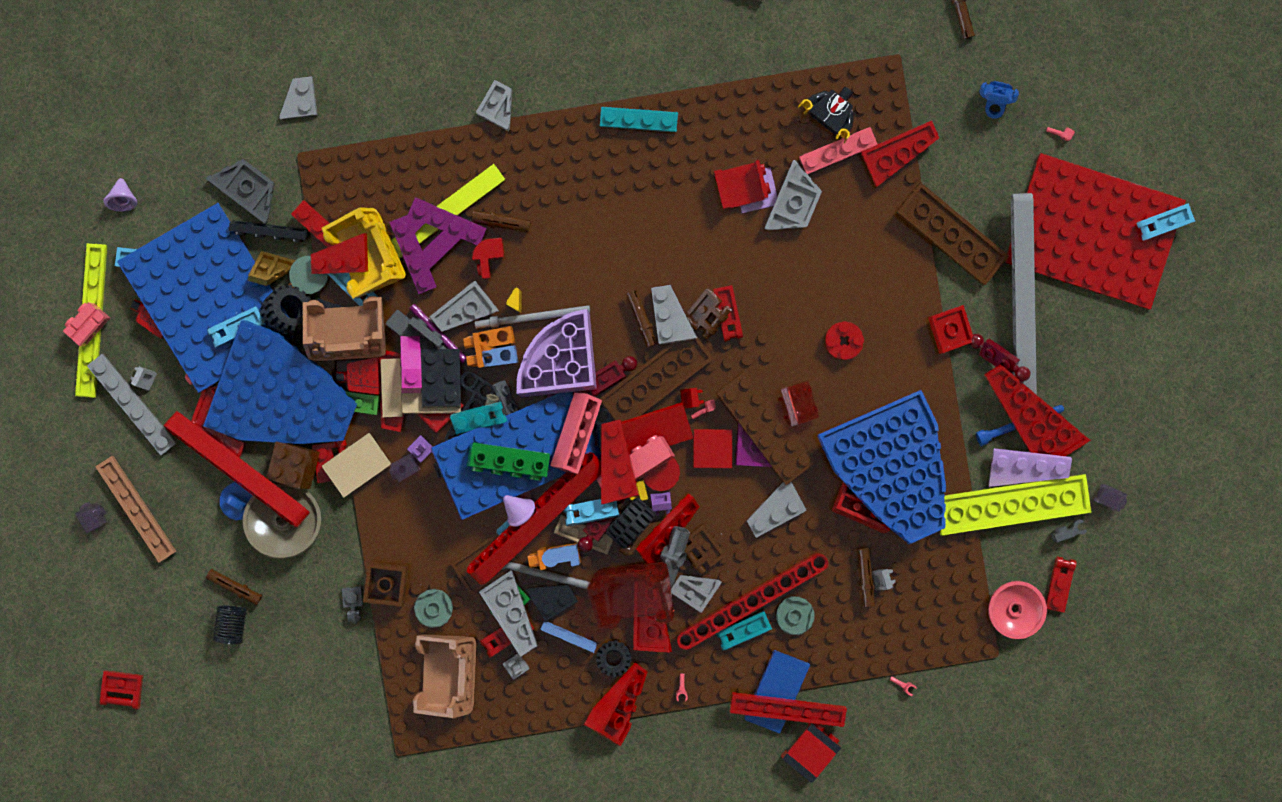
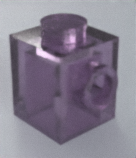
[389,453,421,482]
[1094,484,1128,512]
[75,502,108,533]

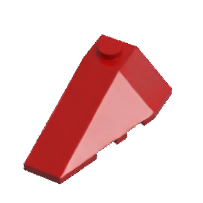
[584,663,648,747]

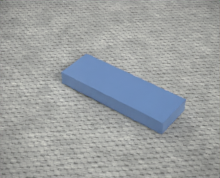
[541,621,597,653]

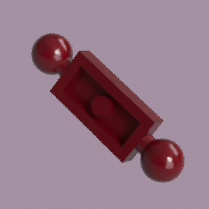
[969,334,1031,382]
[573,356,637,397]
[578,499,625,552]

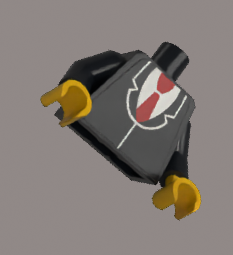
[798,86,854,143]

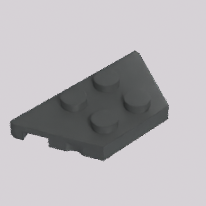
[206,159,275,224]

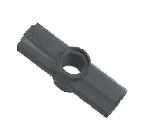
[657,526,690,586]

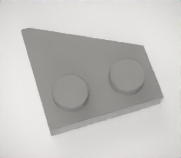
[280,76,318,120]
[476,80,512,132]
[669,575,722,613]

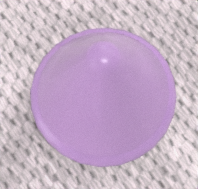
[104,178,137,212]
[503,495,535,527]

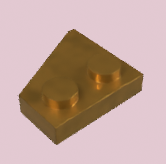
[248,251,296,286]

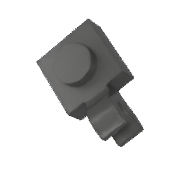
[1051,519,1087,542]

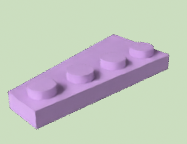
[988,448,1072,487]

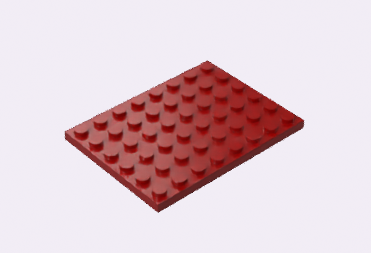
[1004,153,1186,310]

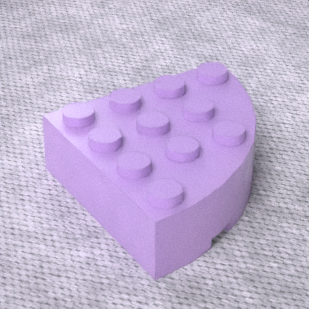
[517,309,597,397]

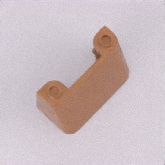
[303,296,386,361]
[413,635,476,718]

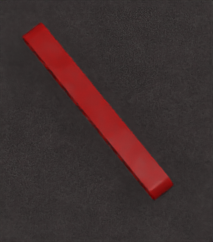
[163,411,310,528]
[467,452,601,585]
[677,553,828,650]

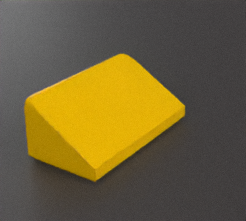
[506,287,521,313]

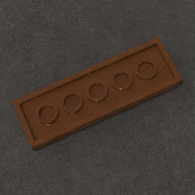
[896,183,1009,286]
[600,336,714,421]
[716,370,817,485]

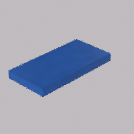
[744,650,810,733]

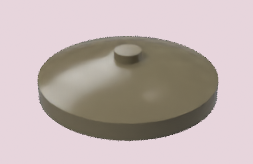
[243,483,321,559]

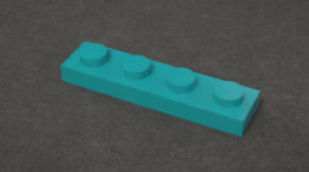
[600,107,678,133]

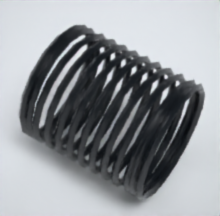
[212,605,247,644]

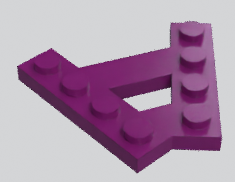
[389,197,487,294]

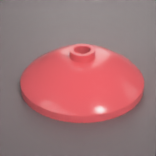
[988,581,1047,639]

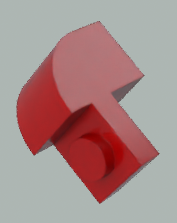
[472,238,505,280]

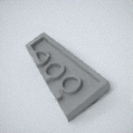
[479,570,538,657]

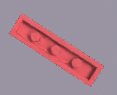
[799,127,877,174]

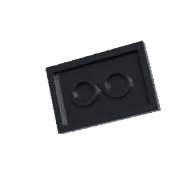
[421,349,461,408]

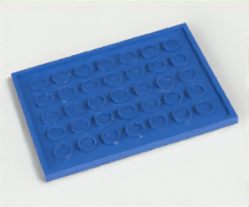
[117,203,294,393]

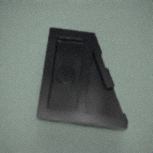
[526,584,578,621]

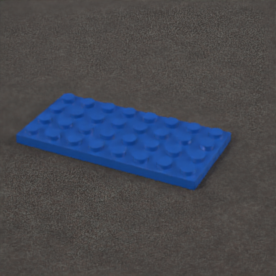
[431,392,601,520]

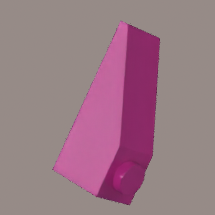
[400,336,422,393]

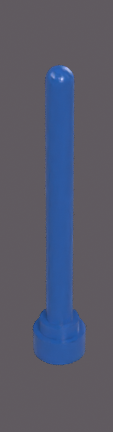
[975,405,1064,446]

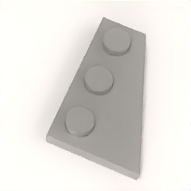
[430,281,499,332]
[651,285,697,345]
[746,482,807,538]

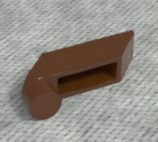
[619,520,663,556]

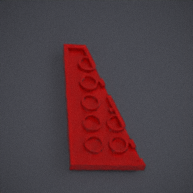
[984,364,1091,456]

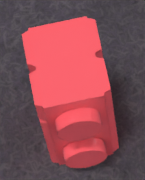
[63,302,110,347]

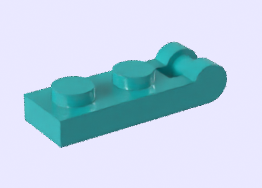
[450,402,507,434]
[716,611,772,650]

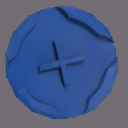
[979,81,1019,118]
[220,482,253,520]

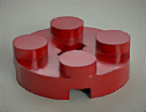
[825,321,864,360]

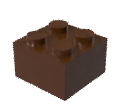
[266,441,320,489]
[363,562,409,607]

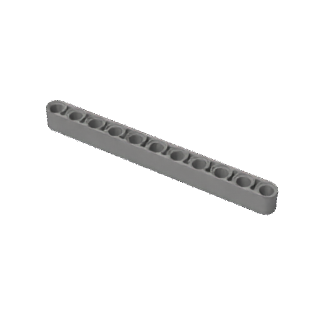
[1011,193,1037,395]

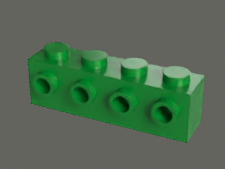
[467,443,550,481]

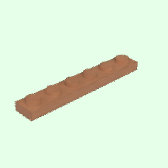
[96,456,177,563]

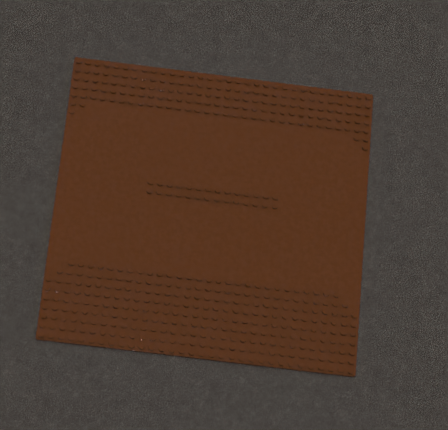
[297,54,999,756]

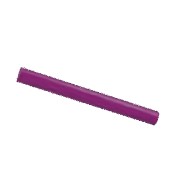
[409,304,467,364]

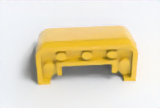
[322,208,405,299]

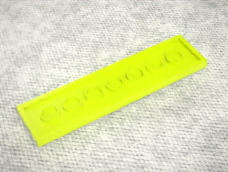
[939,474,1091,535]

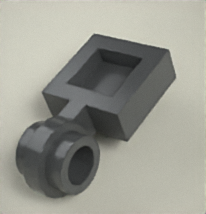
[342,586,363,624]

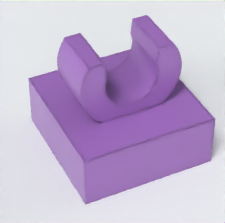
[407,435,433,462]
[651,492,672,516]

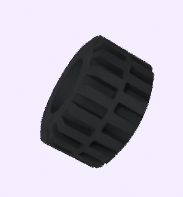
[260,285,311,338]
[606,497,656,549]

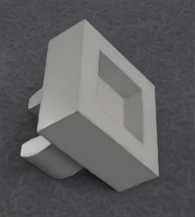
[130,366,157,390]
[872,569,896,591]
[503,653,530,680]

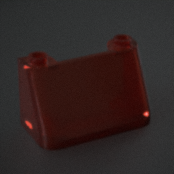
[587,562,674,629]

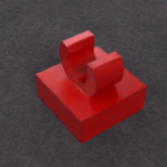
[680,388,704,409]

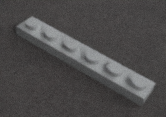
[87,354,177,455]

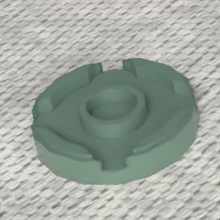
[289,256,328,294]
[414,589,453,628]
[776,596,814,635]

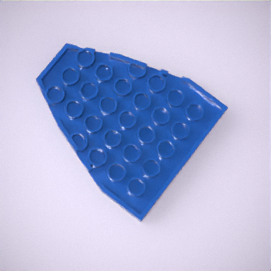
[203,319,357,444]
[817,390,946,544]

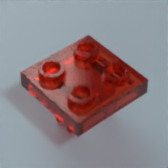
[778,381,819,426]

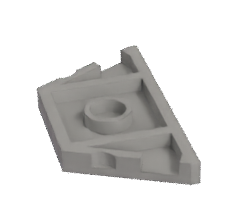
[764,160,822,230]

